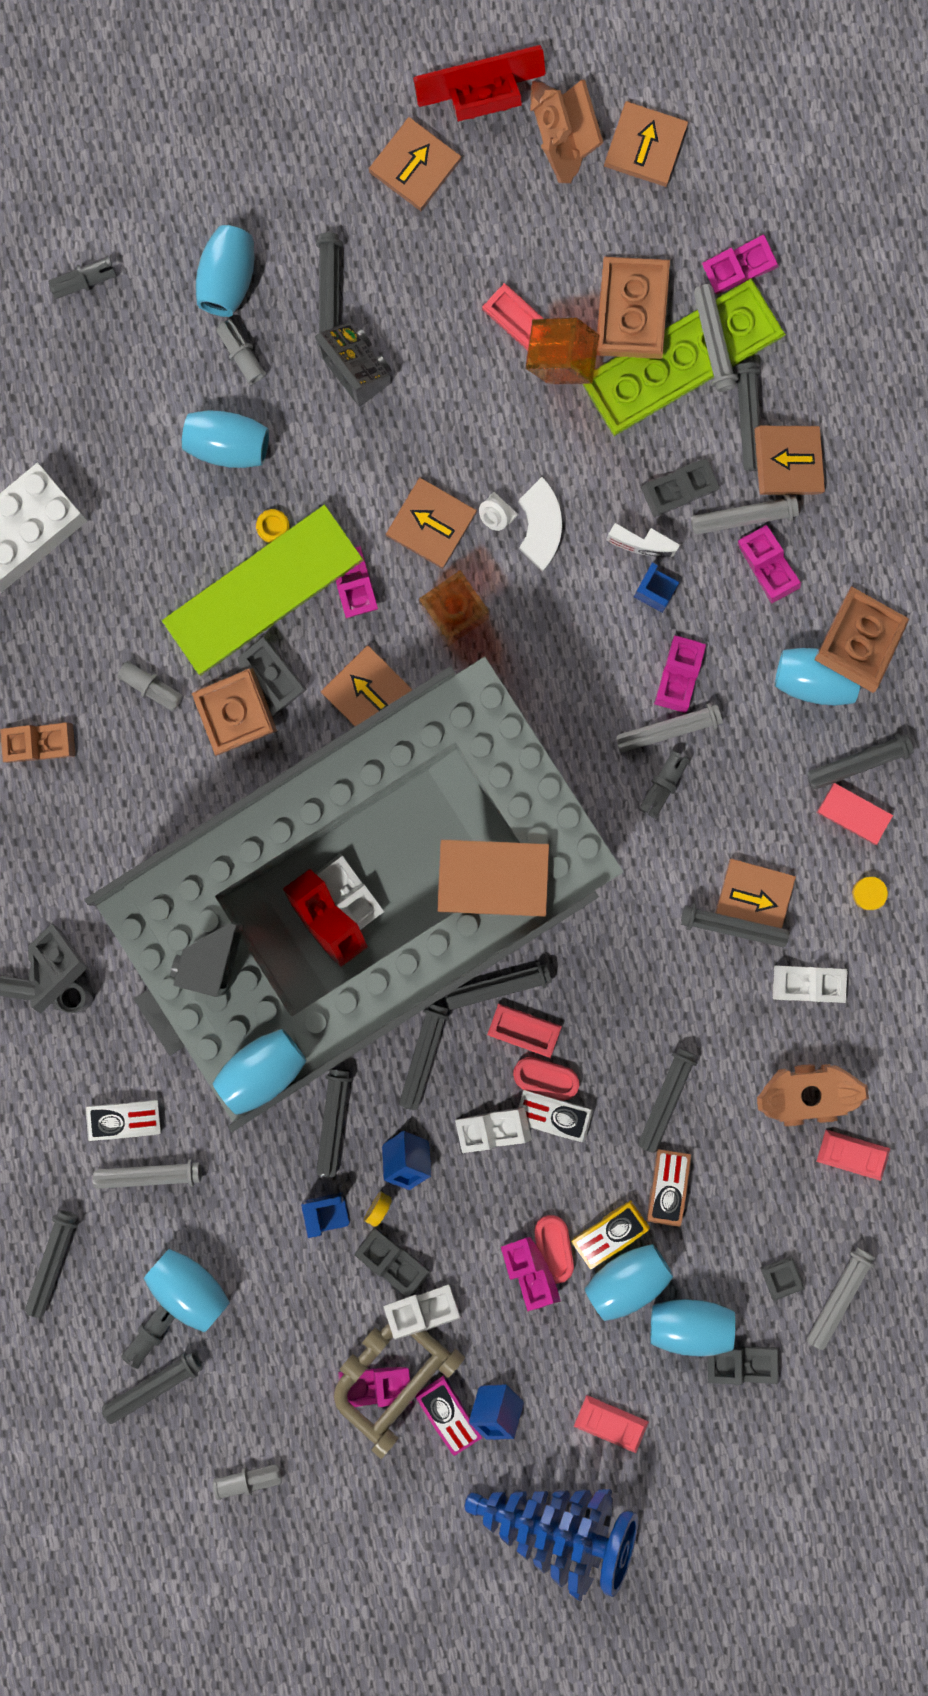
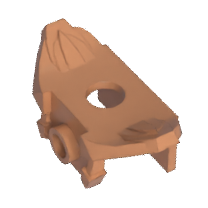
[530,80,603,183]
[757,1064,869,1126]

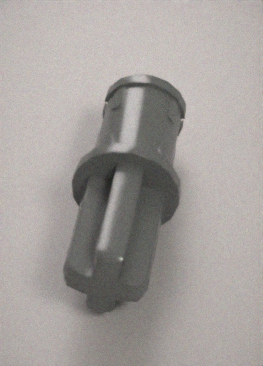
[48,256,116,299]

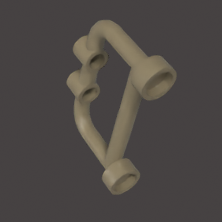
[334,1323,466,1459]

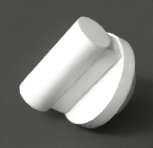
[479,492,519,531]

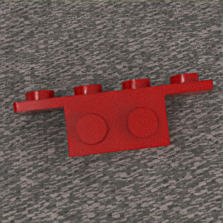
[413,45,546,122]

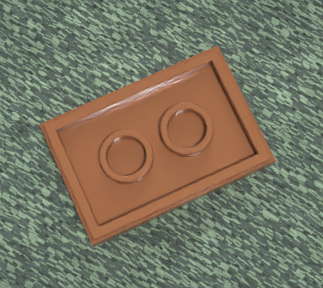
[596,257,670,359]
[814,586,909,693]
[438,840,549,917]

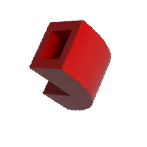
[283,869,368,967]

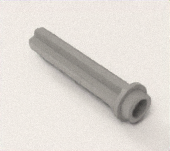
[694,284,738,392]
[691,494,799,535]
[616,703,723,752]
[93,1159,202,1189]
[807,1247,876,1350]

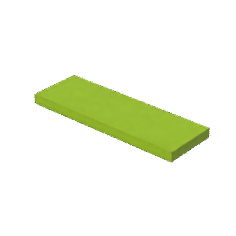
[580,278,786,437]
[161,504,364,676]

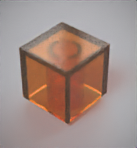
[525,318,599,384]
[419,570,489,647]

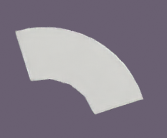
[518,477,562,572]

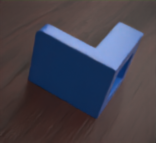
[634,562,679,613]
[382,1131,431,1190]
[301,1192,349,1238]
[469,1385,523,1440]

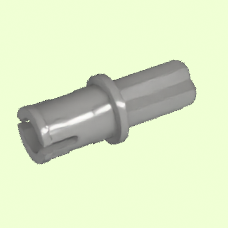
[216,319,267,385]
[117,660,182,711]
[213,1464,282,1500]

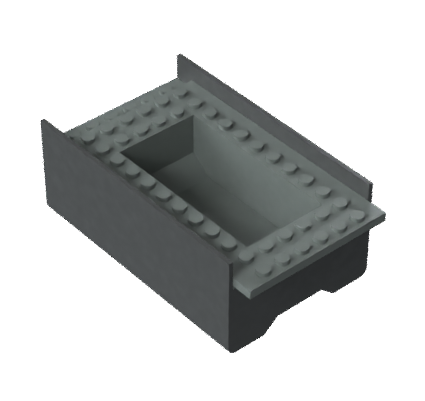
[84,657,623,1133]

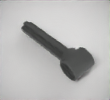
[0,976,94,1013]

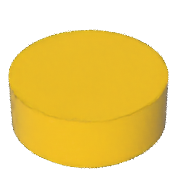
[256,509,290,543]
[852,877,888,910]
[364,1191,392,1227]

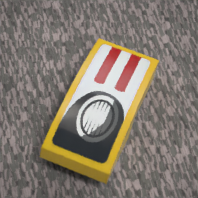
[571,1200,650,1269]

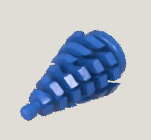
[464,1489,638,1601]

